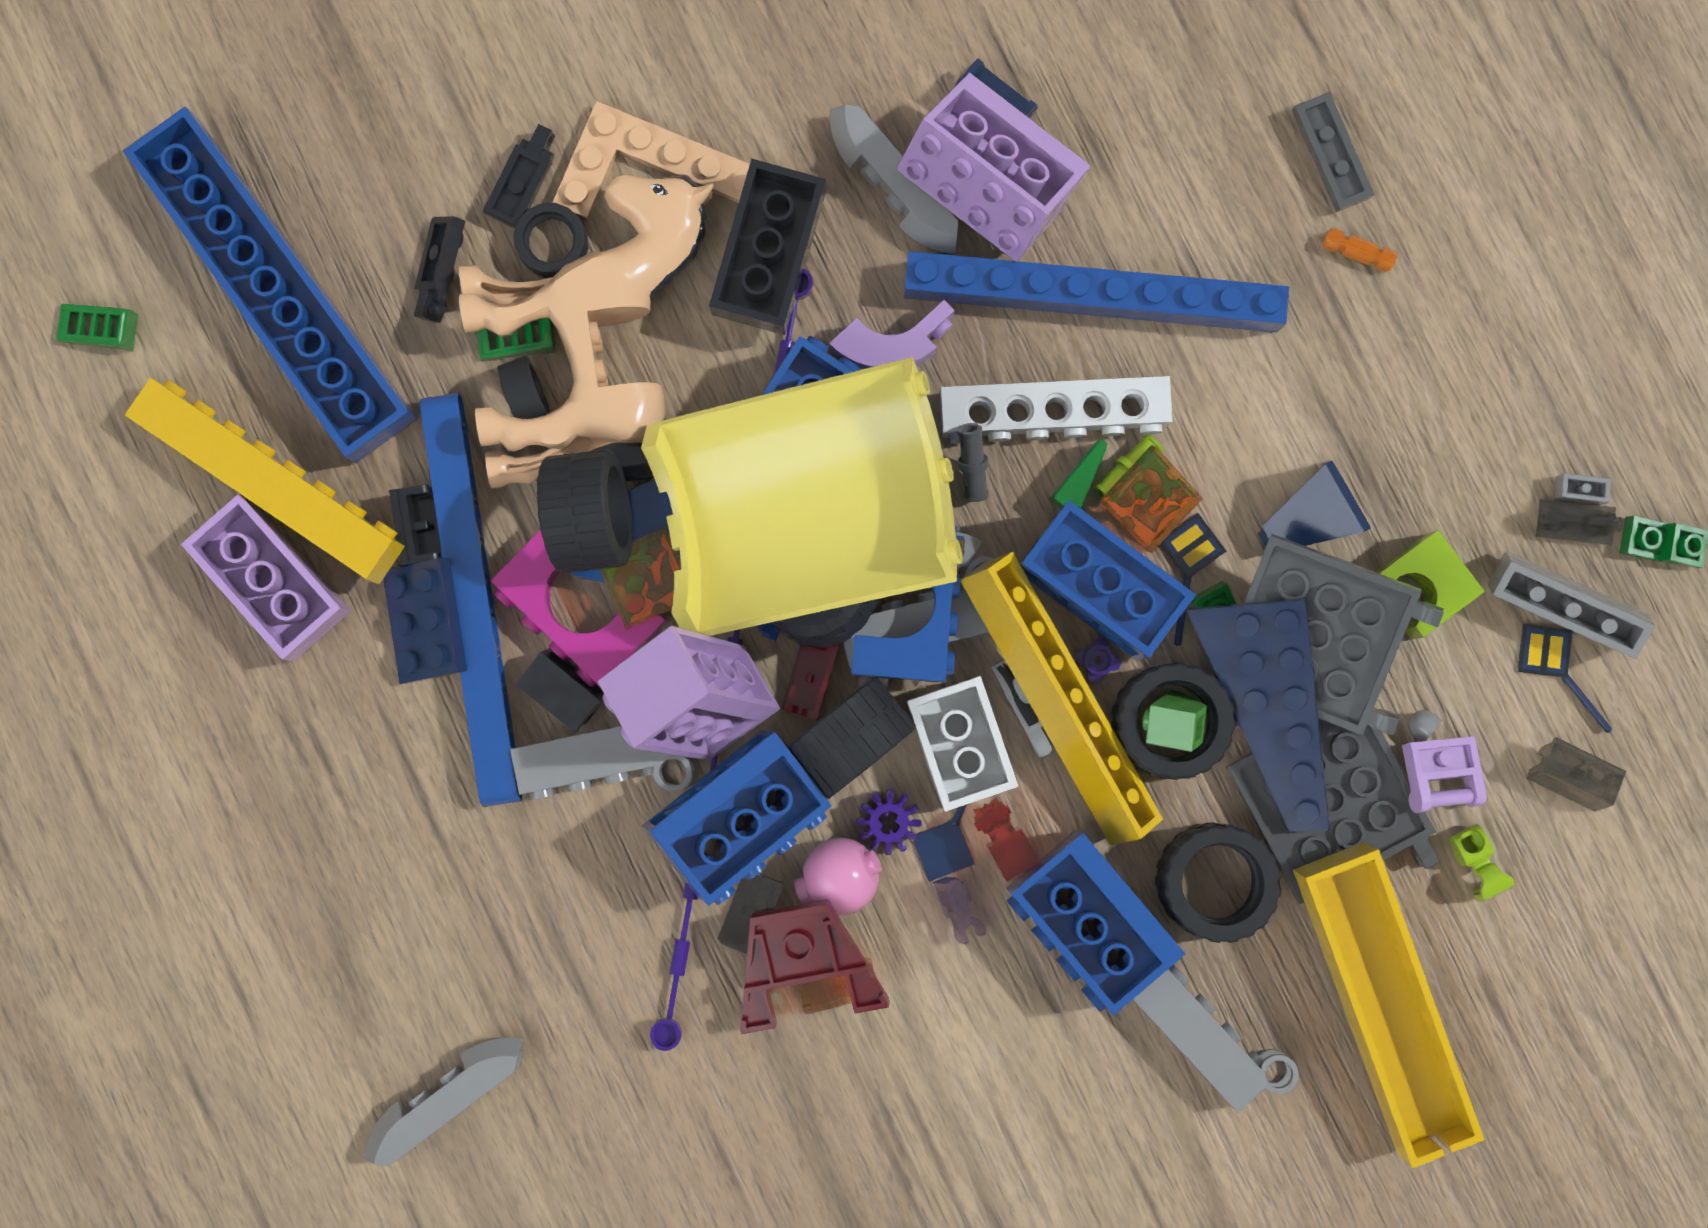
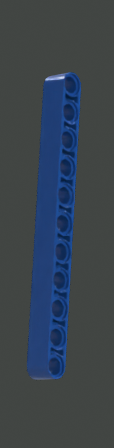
[420,392,522,807]

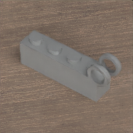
[843,556,994,668]
[510,726,695,800]
[1133,965,1299,1113]

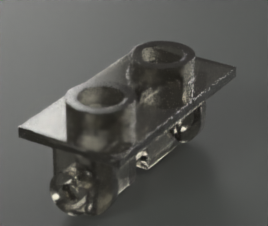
[1536,499,1623,545]

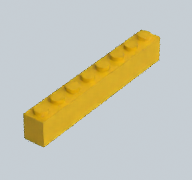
[125,377,405,584]
[960,552,1163,845]

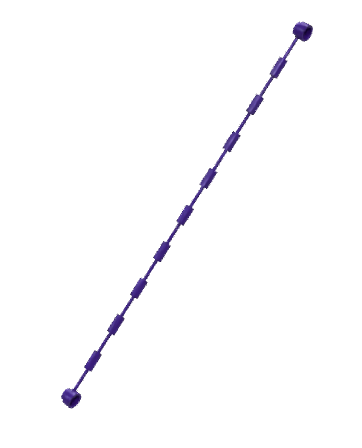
[650,269,813,1051]

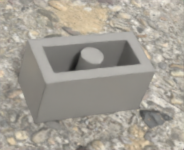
[1554,473,1611,505]

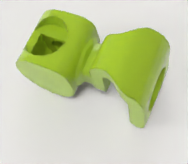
[1448,824,1515,902]

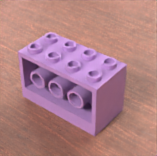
[896,73,1091,262]
[598,626,780,760]

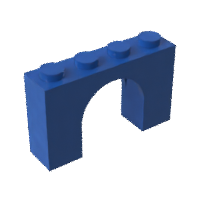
[851,526,964,683]

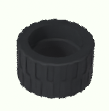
[537,449,633,574]
[1111,663,1236,780]
[787,677,916,799]
[1155,822,1282,943]

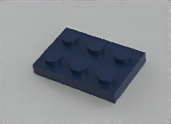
[383,558,467,684]

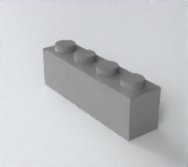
[1488,551,1655,659]

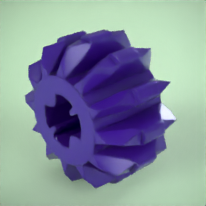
[856,789,922,855]

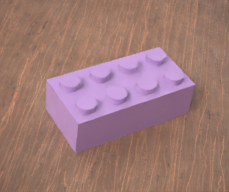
[180,493,351,661]

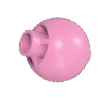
[794,838,882,915]

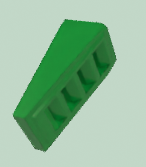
[56,304,138,351]
[477,318,556,361]
[1049,439,1108,509]

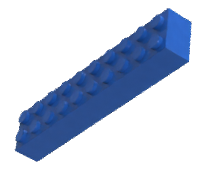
[123,106,418,463]

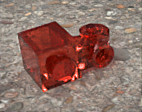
[973,797,1041,881]

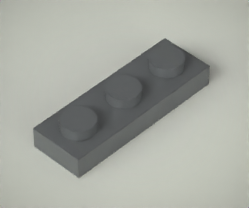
[1292,92,1375,212]

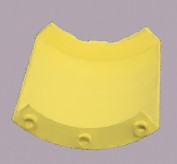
[641,357,963,636]

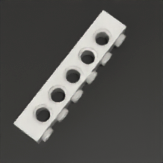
[939,376,1173,444]

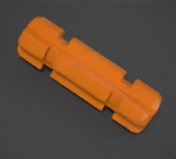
[1322,228,1397,272]

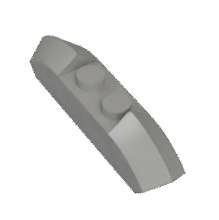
[830,105,958,254]
[363,1037,523,1166]

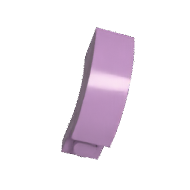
[829,300,955,370]

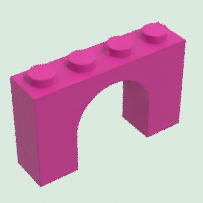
[491,530,668,688]

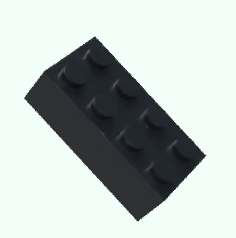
[709,158,827,335]

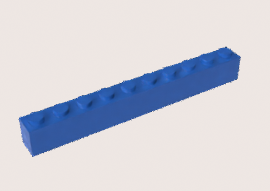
[904,251,1289,333]

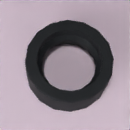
[514,203,588,278]
[497,355,551,419]

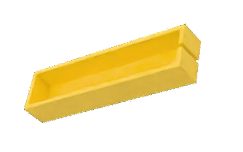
[1293,842,1485,1169]

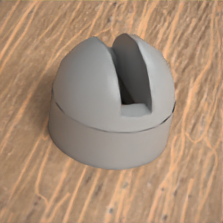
[1408,710,1442,742]

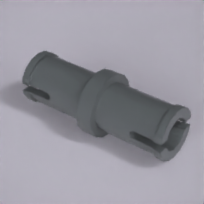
[958,423,989,502]

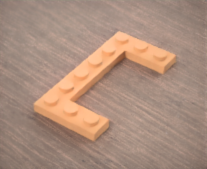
[552,101,750,221]

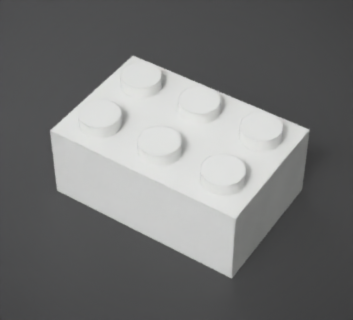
[906,676,1019,812]

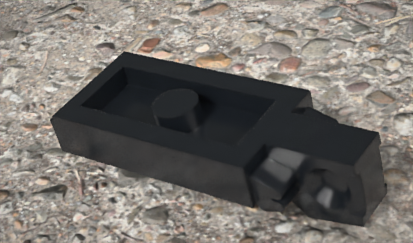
[483,124,555,229]
[414,216,465,323]

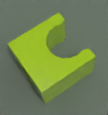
[1375,530,1485,639]

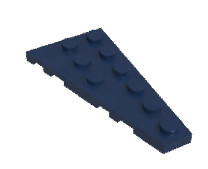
[1187,598,1330,832]

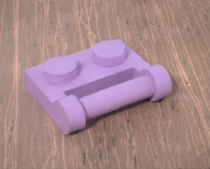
[1402,736,1487,813]

